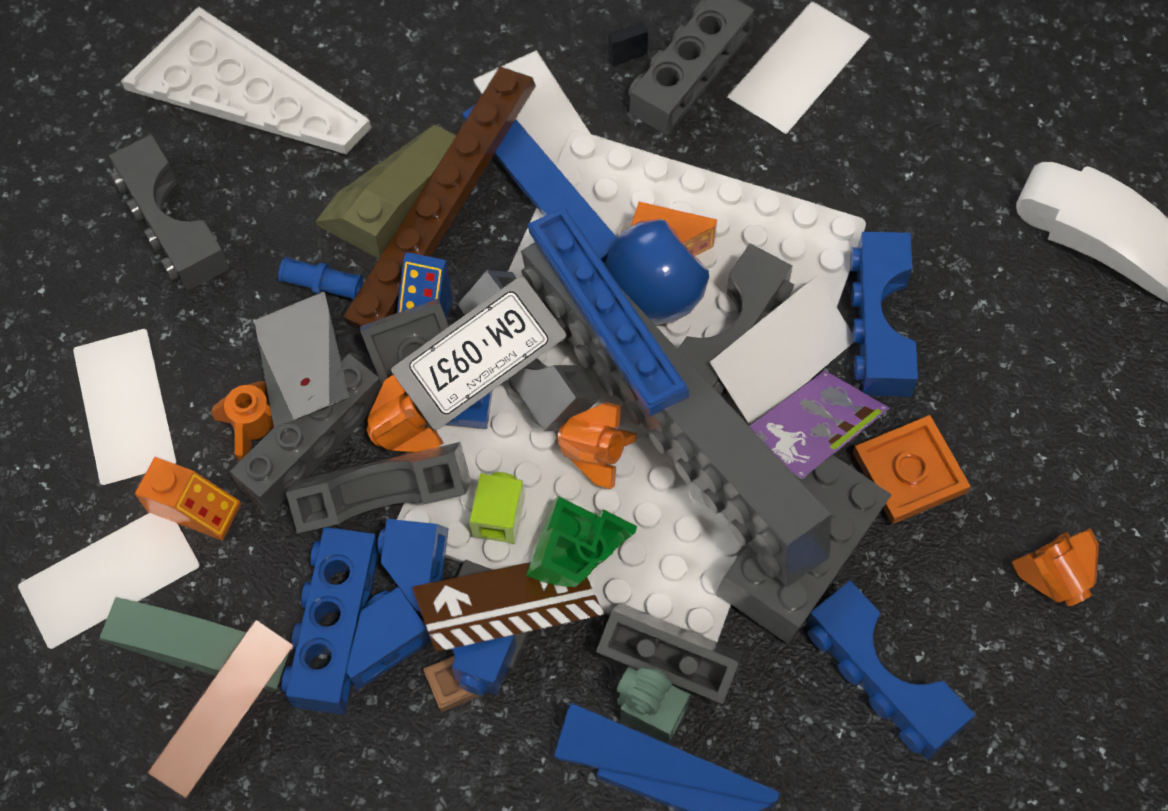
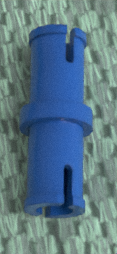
[278,257,363,300]

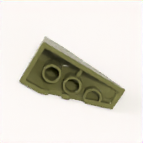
[315,124,456,259]

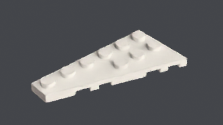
[121,7,371,154]

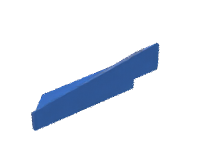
[554,704,780,811]

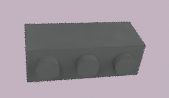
[596,603,743,704]

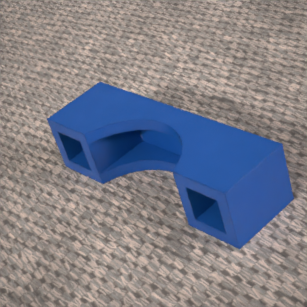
[850,232,918,397]
[806,581,975,760]

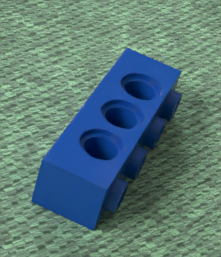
[282,527,379,715]

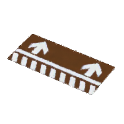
[412,562,604,652]

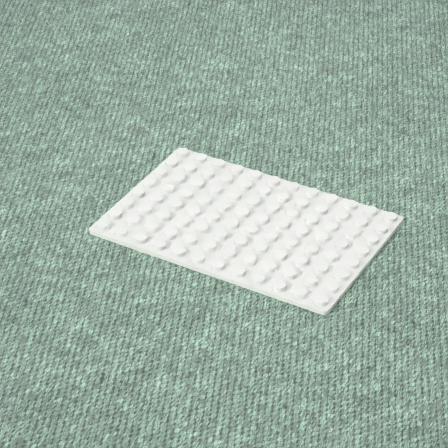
[397,130,866,642]

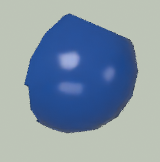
[605,219,709,325]

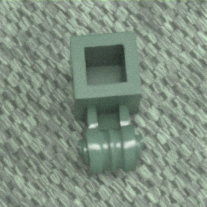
[617,667,690,745]

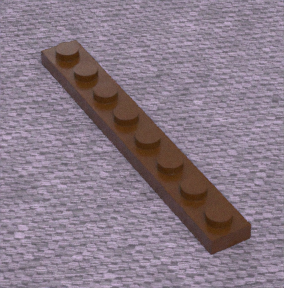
[343,66,536,330]

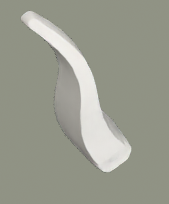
[1016,162,1168,303]

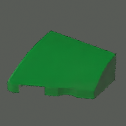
[526,496,637,587]

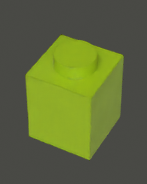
[469,472,525,544]

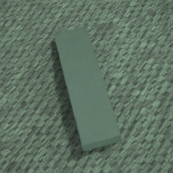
[99,597,289,692]

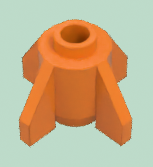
[367,374,443,452]
[211,381,274,461]
[558,402,637,489]
[1012,528,1099,606]

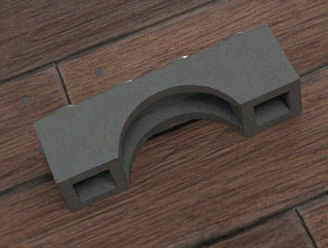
[109,134,229,291]
[678,243,794,397]
[458,270,601,431]
[286,442,471,534]

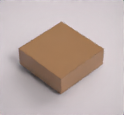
[423,656,479,713]

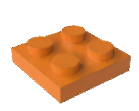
[853,415,971,525]

